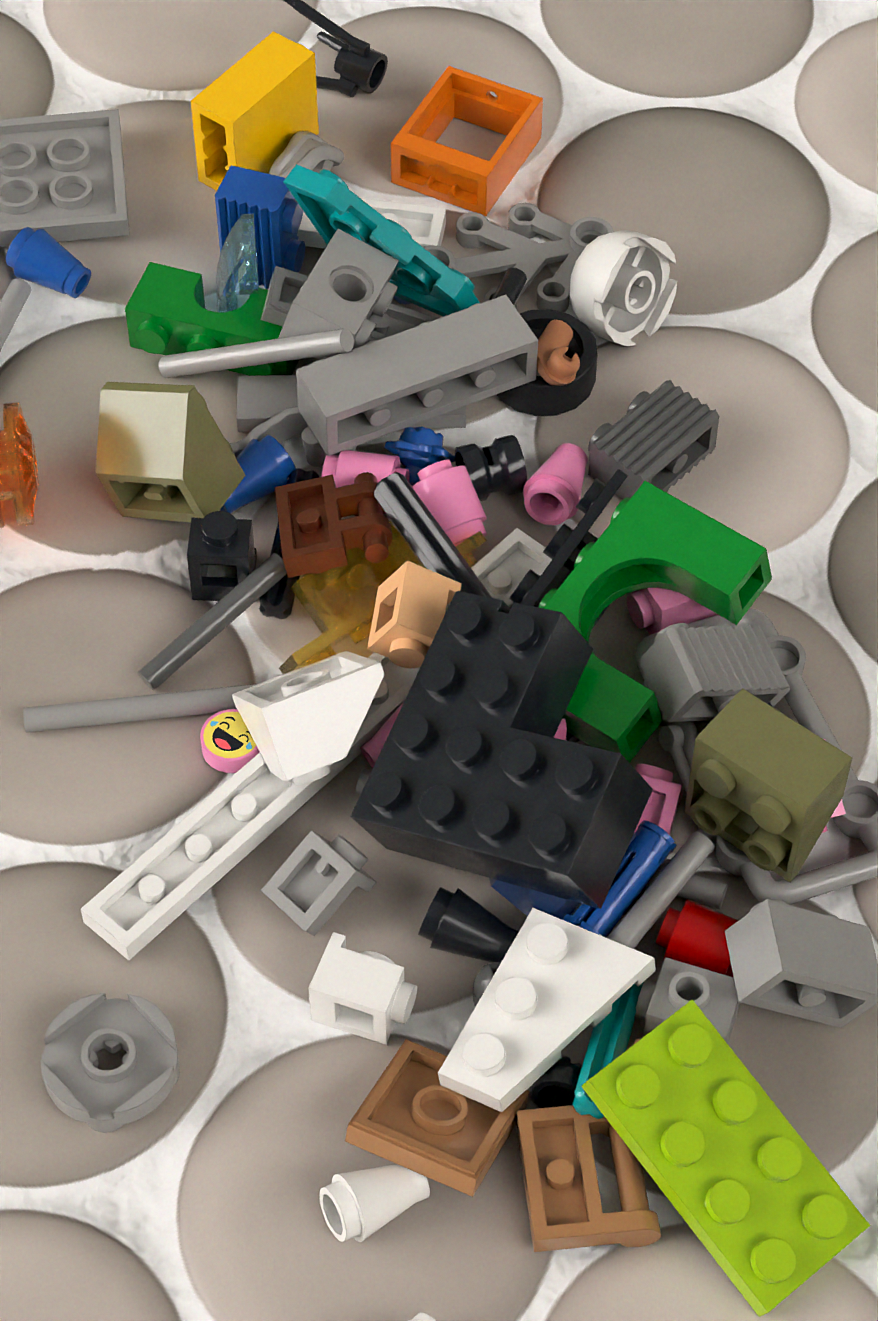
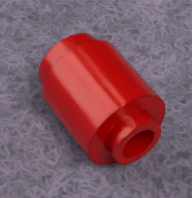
[655,900,738,978]

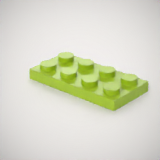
[581,999,870,1317]

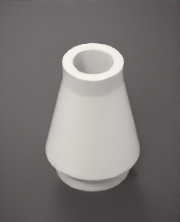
[319,1164,430,1242]

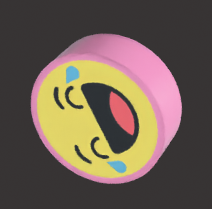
[200,709,260,773]

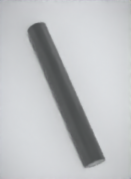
[138,553,287,690]

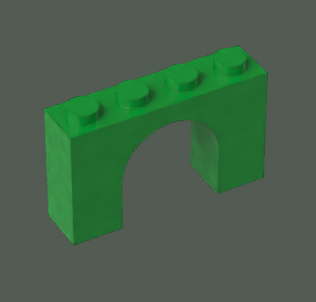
[539,481,772,763]

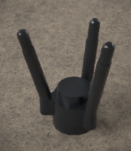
[283,0,388,97]

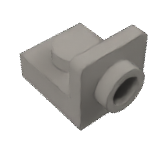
[261,830,377,936]

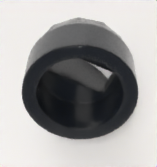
[531,1055,582,1108]

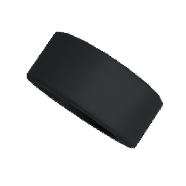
[497,309,598,416]

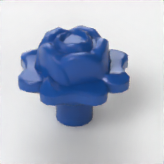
[384,427,455,486]

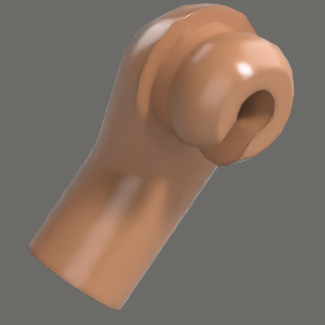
[537,320,580,386]

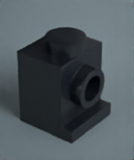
[187,511,257,601]

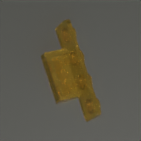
[279,521,487,675]

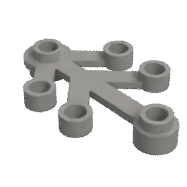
[423,203,614,313]

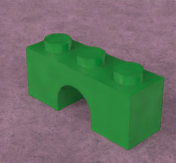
[125,262,299,376]

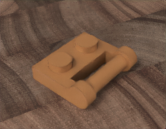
[516,1105,661,1252]

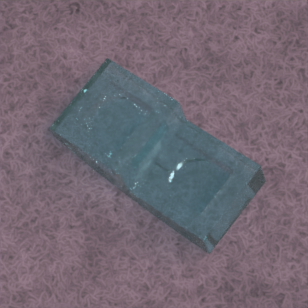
[216,213,259,312]

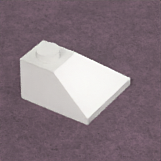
[232,651,385,785]

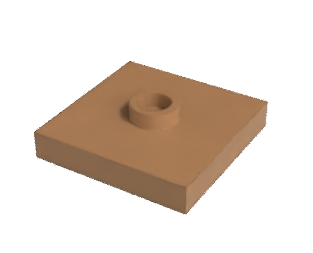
[345,1039,530,1197]

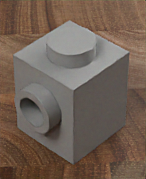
[634,957,739,1044]

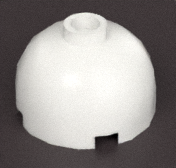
[569,230,677,347]

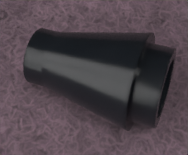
[418,887,519,963]

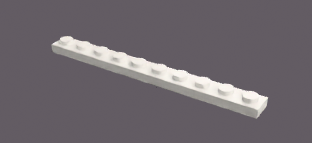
[81,528,552,960]

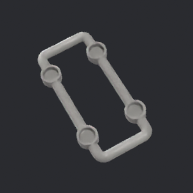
[635,608,878,905]

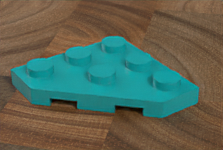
[283,164,480,317]

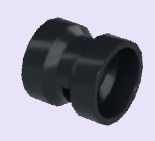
[455,435,527,501]

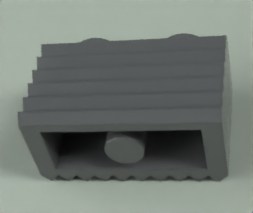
[588,380,720,499]

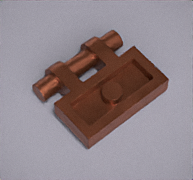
[275,472,392,578]

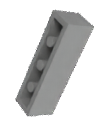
[296,295,538,456]

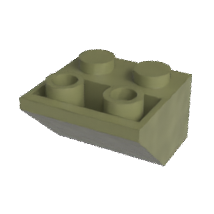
[96,382,246,523]
[684,688,852,882]

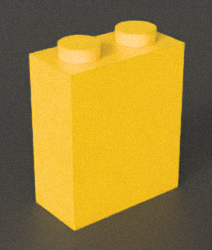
[191,31,319,191]

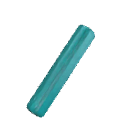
[573,982,644,1119]

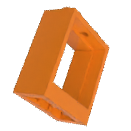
[391,66,543,216]

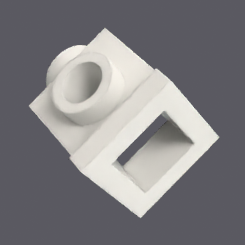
[308,932,417,1045]

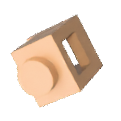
[367,561,462,668]

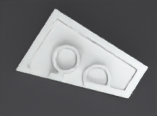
[438,908,655,1112]

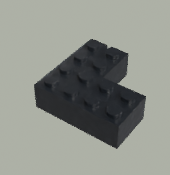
[350,591,653,909]

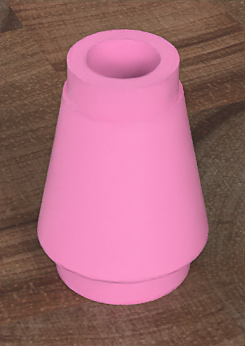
[523,443,588,525]

